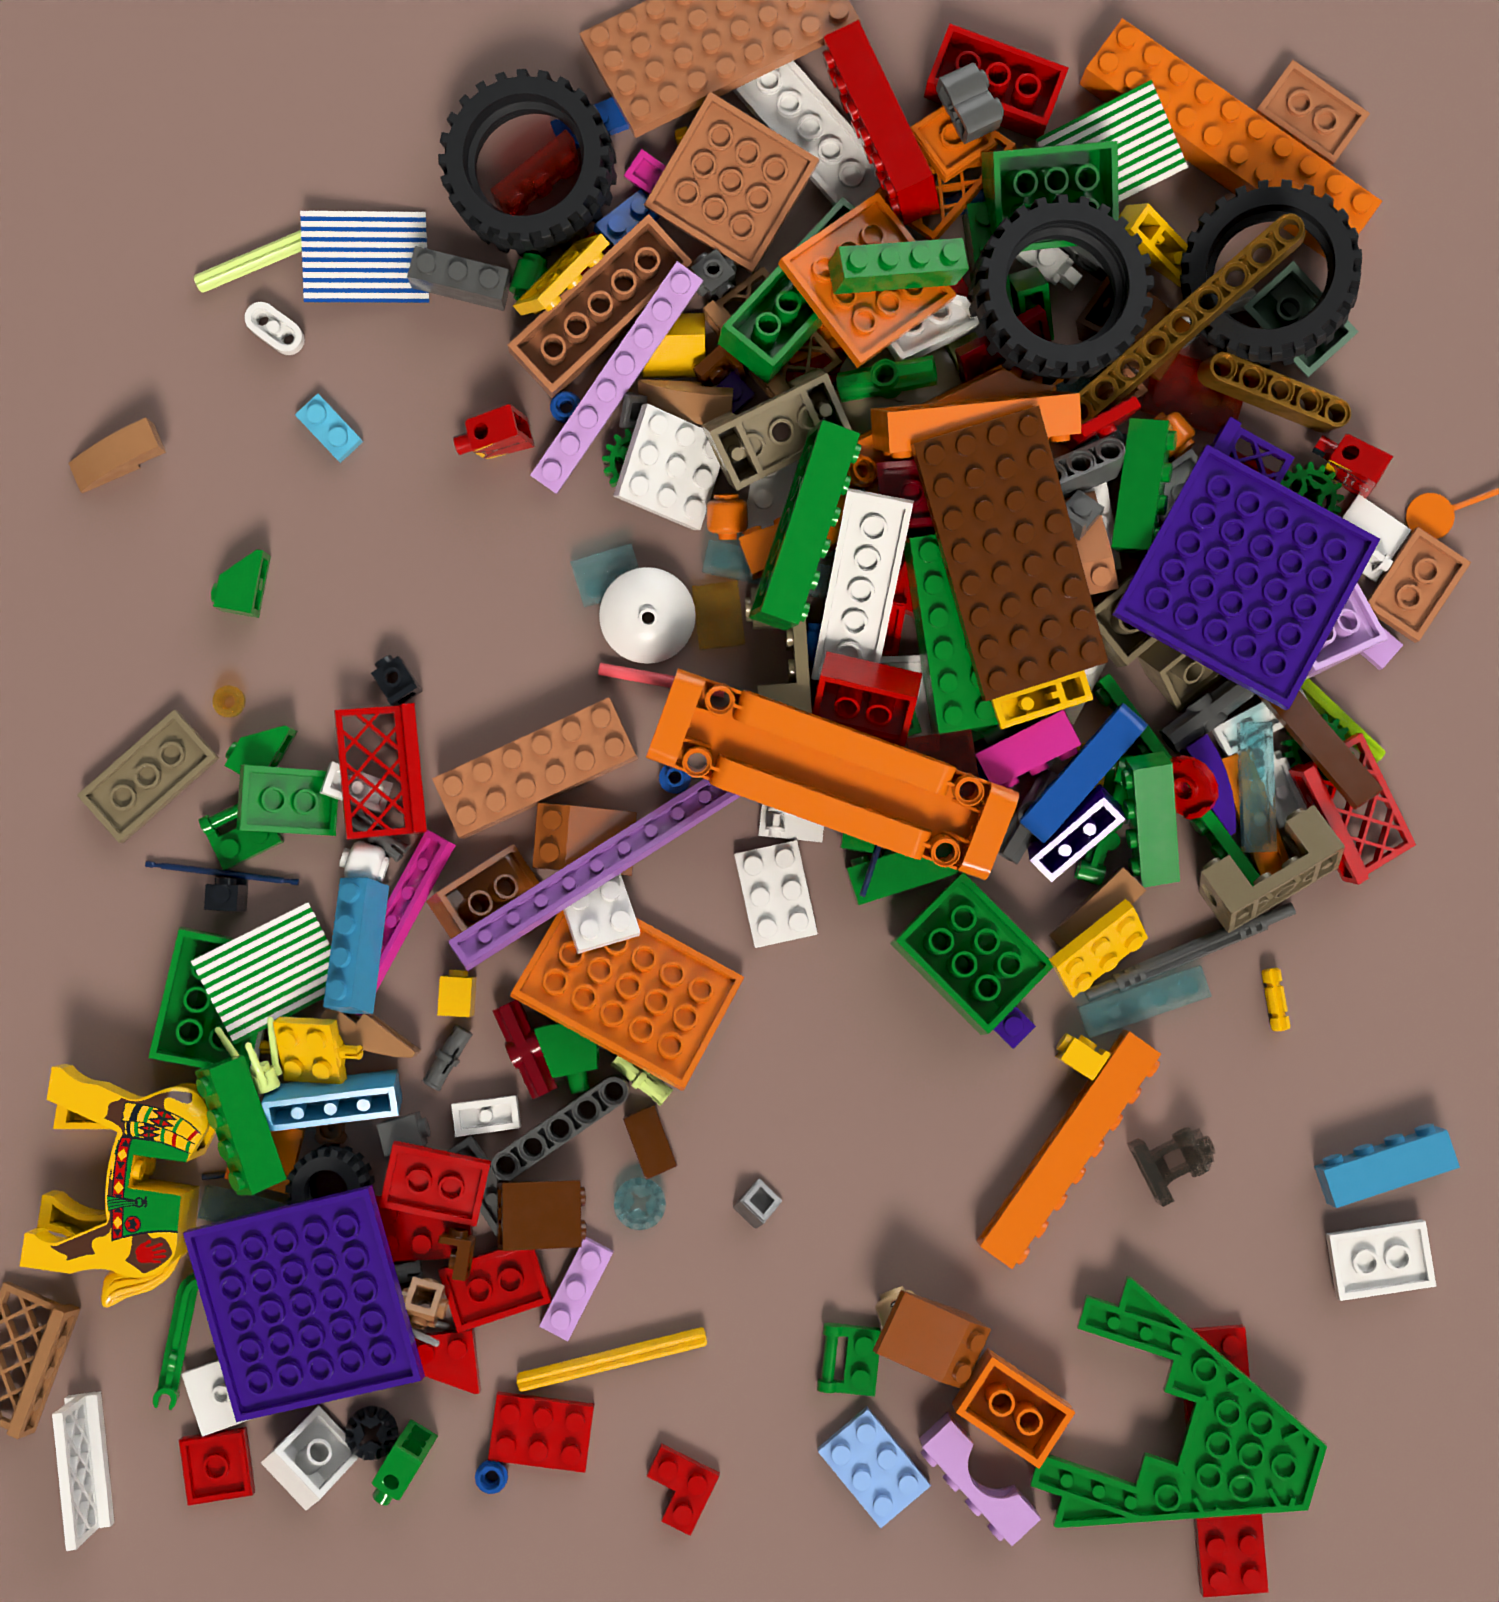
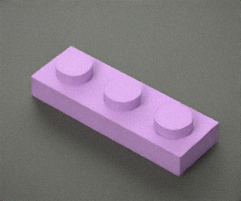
[539,1237,614,1341]

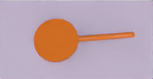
[1405,488,1499,539]

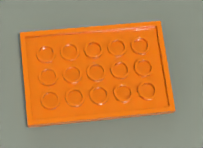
[510,910,744,1091]

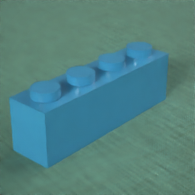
[323,877,389,1014]
[261,1069,402,1132]
[1314,1124,1460,1208]

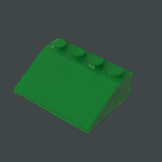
[981,141,1119,251]
[890,872,1053,1035]
[148,926,258,1068]

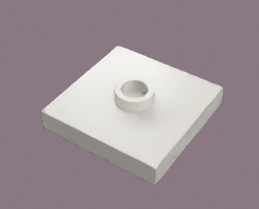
[181,1360,250,1437]

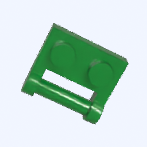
[198,803,284,870]
[817,1323,882,1397]

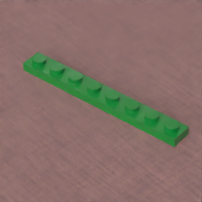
[1094,673,1260,886]

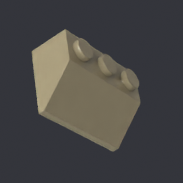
[1137,640,1222,712]

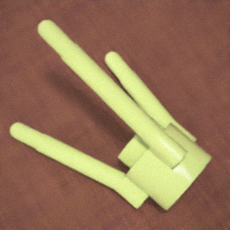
[215,1017,283,1095]

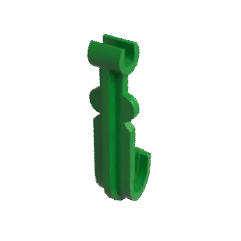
[1074,754,1132,885]
[153,1273,198,1410]

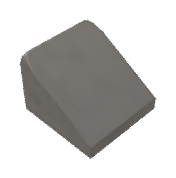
[619,392,647,428]
[733,1179,782,1229]

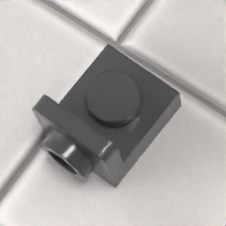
[1066,489,1104,541]

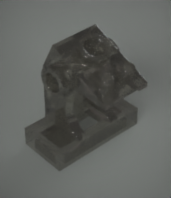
[1127,1127,1215,1207]

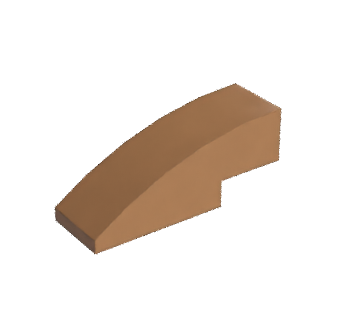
[638,379,733,425]
[68,418,166,493]
[1049,867,1146,949]
[319,1008,421,1058]

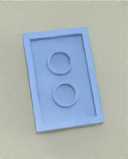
[817,1406,931,1528]

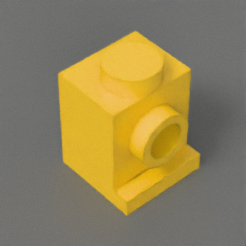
[1055,1033,1111,1081]

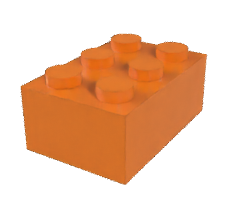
[952,1348,1075,1469]

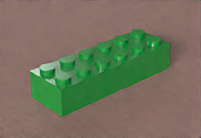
[718,197,855,384]
[748,420,861,631]
[904,534,998,734]

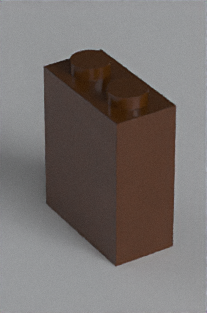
[497,1180,586,1251]

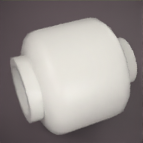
[339,841,390,882]

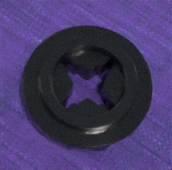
[345,1406,398,1461]

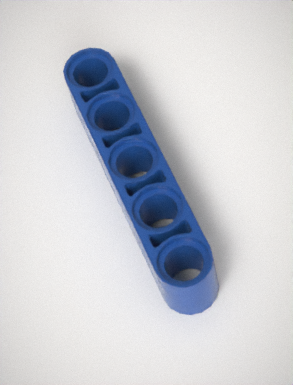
[1019,703,1148,843]

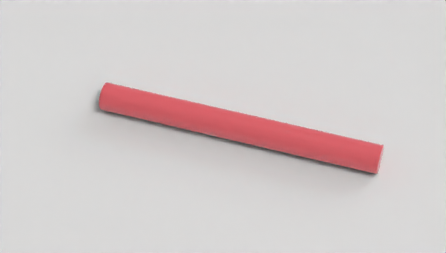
[598,663,725,698]

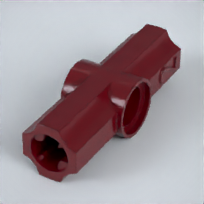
[492,1000,559,1100]

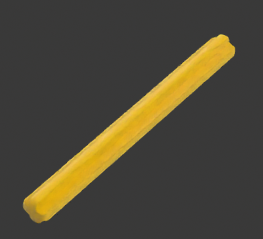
[516,1327,707,1392]

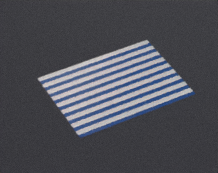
[300,211,429,303]

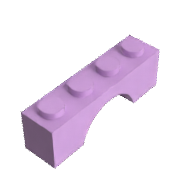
[919,1412,1041,1546]

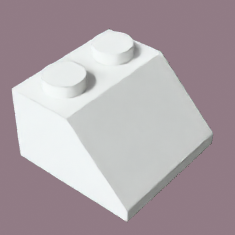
[261,1405,359,1510]

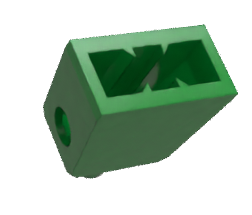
[534,1023,600,1094]
[371,1419,438,1506]

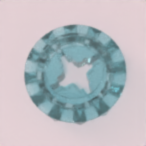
[614,1177,666,1230]

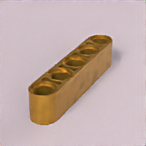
[1197,352,1351,433]

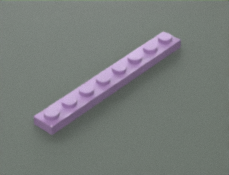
[530,261,704,494]

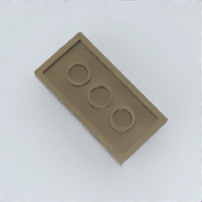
[77,710,219,843]

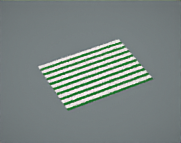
[1036,80,1188,201]
[191,902,331,1045]

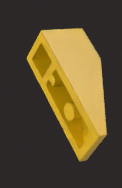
[1119,203,1188,287]
[991,670,1093,730]

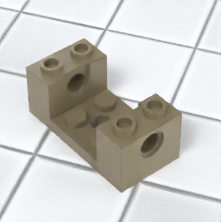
[701,368,852,491]
[745,588,812,713]
[1199,805,1345,933]

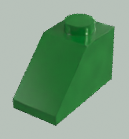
[1008,267,1054,340]
[211,549,271,618]
[224,725,298,774]

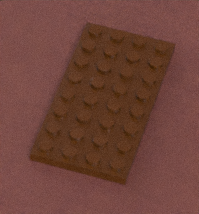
[910,406,1108,701]

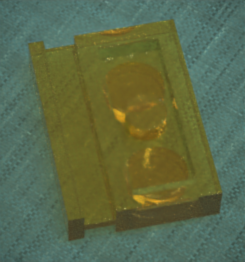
[692,580,745,650]

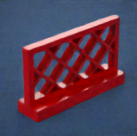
[334,703,427,840]
[1288,733,1416,885]

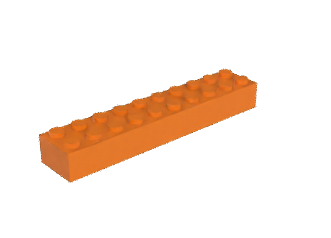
[1079,18,1382,258]

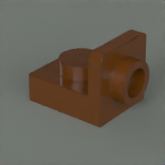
[693,345,747,387]
[438,1227,477,1281]

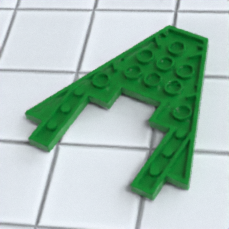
[1030,1276,1327,1528]

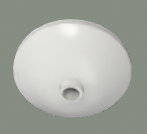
[599,567,695,664]

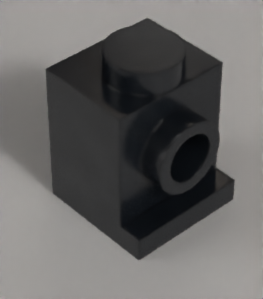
[371,655,423,706]
[204,878,249,911]

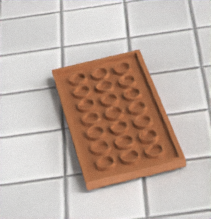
[579,0,861,138]

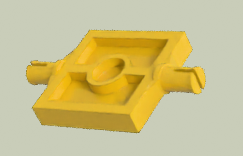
[259,1017,363,1084]

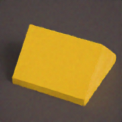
[643,313,706,378]

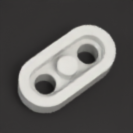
[245,302,305,355]

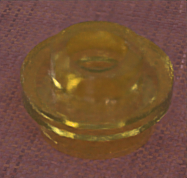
[212,685,246,718]

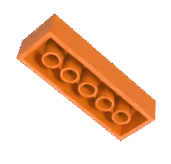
[870,390,1081,458]

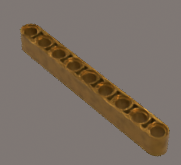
[1079,213,1305,424]

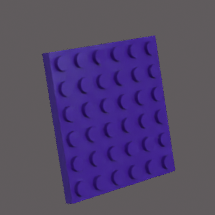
[1112,444,1380,710]
[183,1185,425,1422]

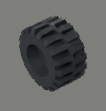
[285,1144,375,1205]

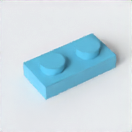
[295,394,363,463]

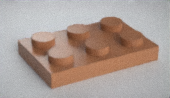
[1255,60,1370,166]
[1367,527,1471,643]

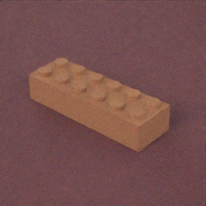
[507,214,693,399]
[432,697,638,839]

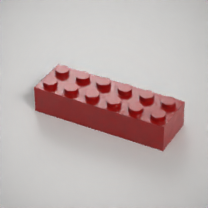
[822,20,940,225]

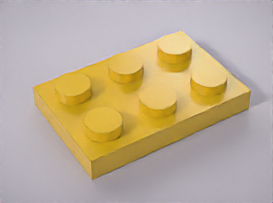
[513,233,610,315]
[1049,899,1148,998]

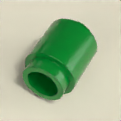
[509,253,548,300]

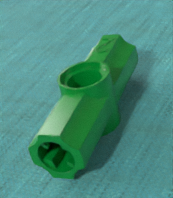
[836,355,938,403]

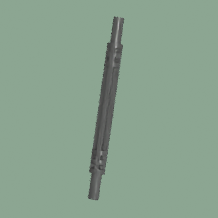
[1084,902,1296,1002]

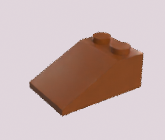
[532,803,637,876]
[426,843,540,939]
[873,1290,992,1389]

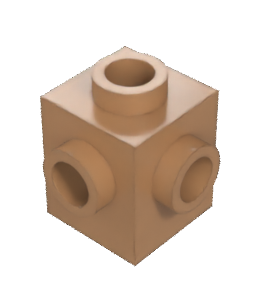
[402,1277,449,1329]

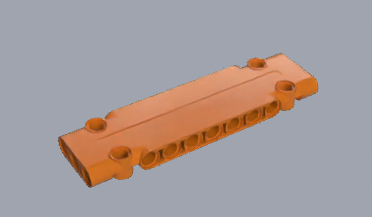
[646,668,1019,880]

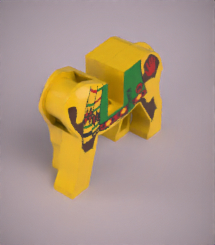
[19,1064,216,1308]

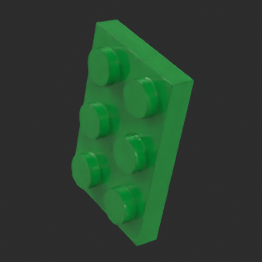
[236,765,338,836]

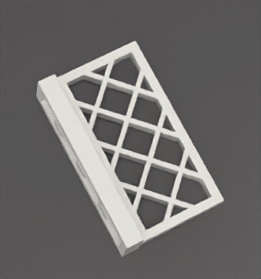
[52,1391,115,1551]

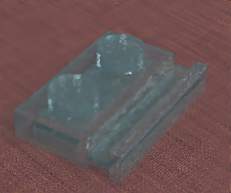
[570,543,639,608]

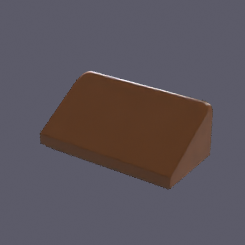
[623,1105,677,1180]

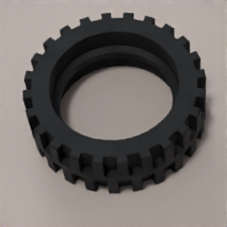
[438,69,617,257]
[1180,179,1362,368]
[968,195,1154,385]

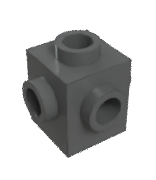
[691,249,737,302]

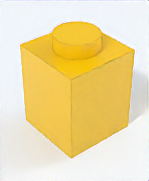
[437,969,477,1017]

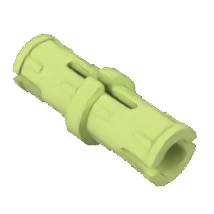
[611,1056,673,1106]

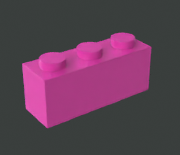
[975,709,1082,788]

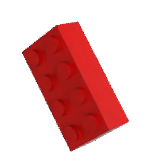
[924,23,1069,139]

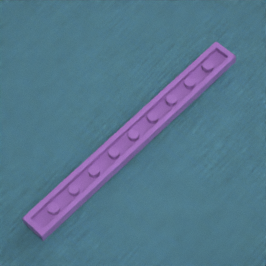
[448,779,741,971]

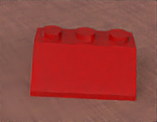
[812,651,922,747]

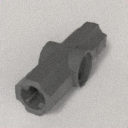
[1159,679,1254,753]
[998,769,1058,864]

